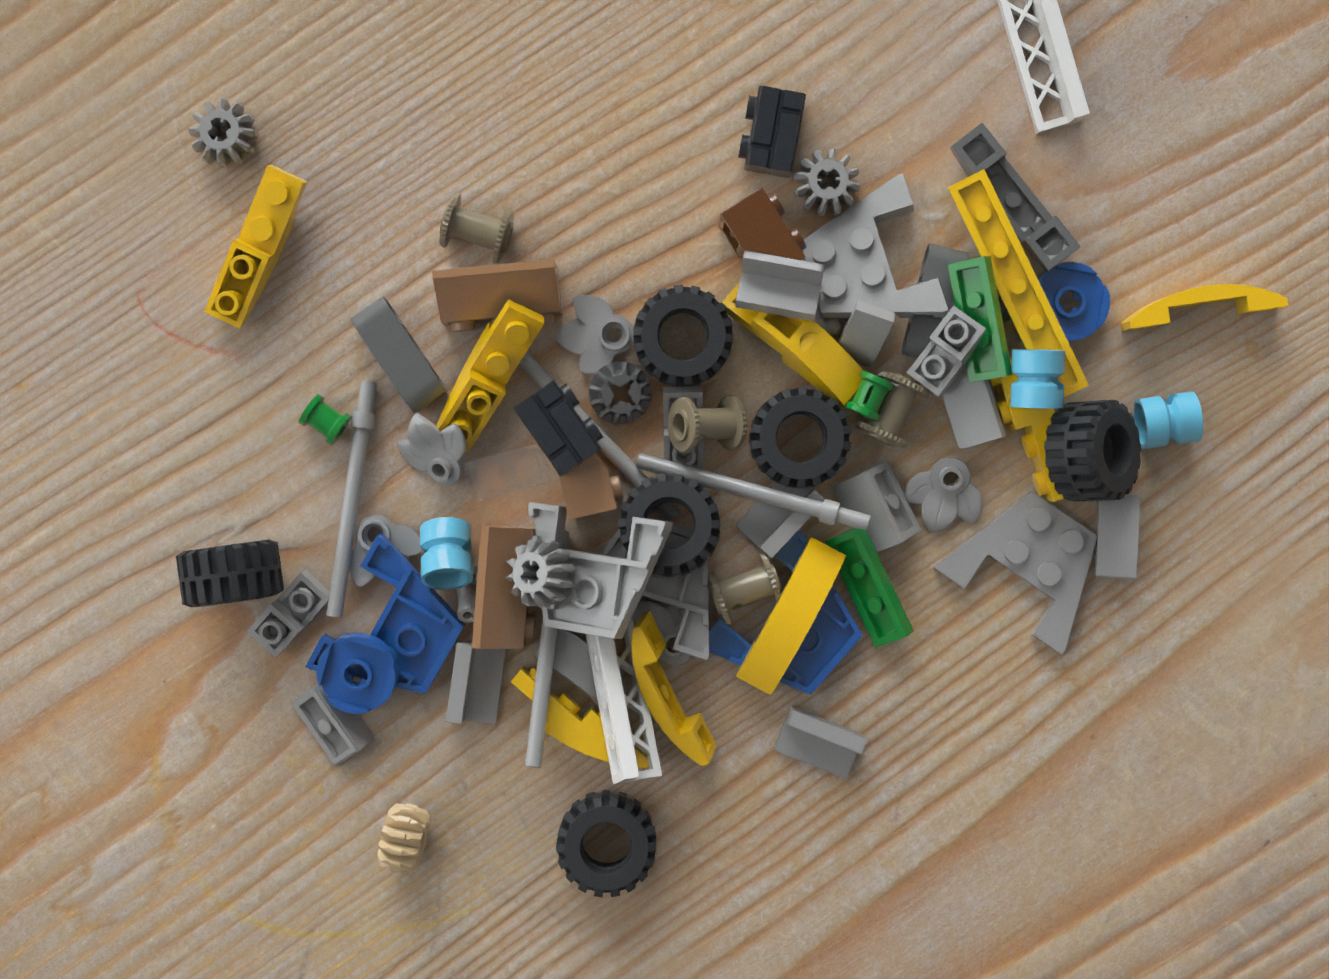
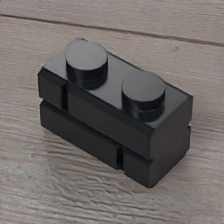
[738,85,806,178]
[513,380,604,477]

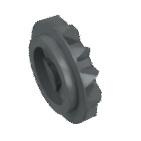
[589,361,652,425]

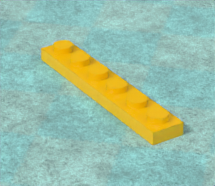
[948,169,1089,397]

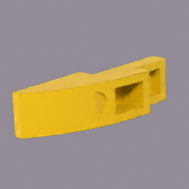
[204,165,308,329]
[722,282,863,408]
[436,299,544,453]
[989,358,1064,502]
[510,666,649,768]

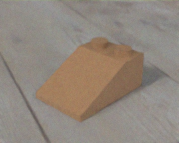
[559,454,624,520]

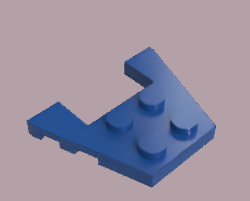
[709,530,863,695]
[305,533,466,694]

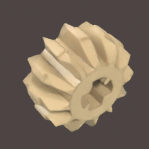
[377,803,430,873]

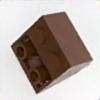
[718,187,807,261]

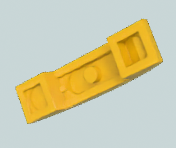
[1120,284,1289,332]
[736,537,846,695]
[632,610,717,766]

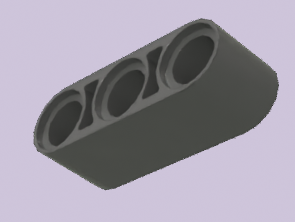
[902,243,968,358]
[350,296,448,413]

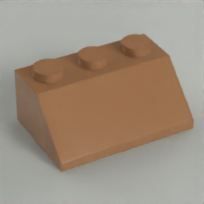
[432,259,562,332]
[472,524,535,649]

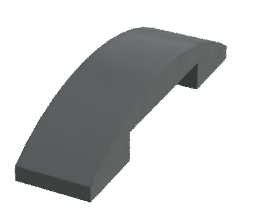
[950,123,1081,272]

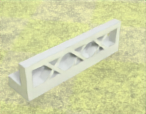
[997,0,1090,134]
[586,619,662,785]

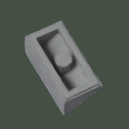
[942,366,1006,449]
[291,684,375,767]

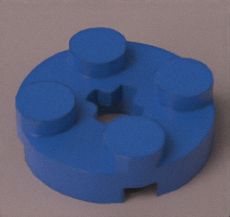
[1037,262,1110,342]
[316,633,399,714]

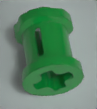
[846,370,895,422]
[298,394,352,445]

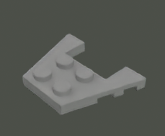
[803,173,949,318]
[933,492,1097,654]
[528,502,673,639]
[601,516,709,661]

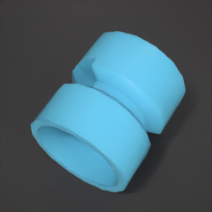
[1010,349,1066,409]
[1133,391,1203,449]
[420,517,473,590]

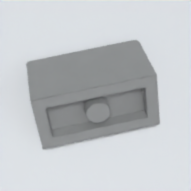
[736,251,824,322]
[833,460,922,552]
[737,482,825,558]
[445,639,507,724]
[774,706,868,778]

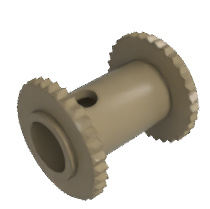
[439,193,514,264]
[856,371,930,448]
[668,395,748,453]
[708,553,783,625]

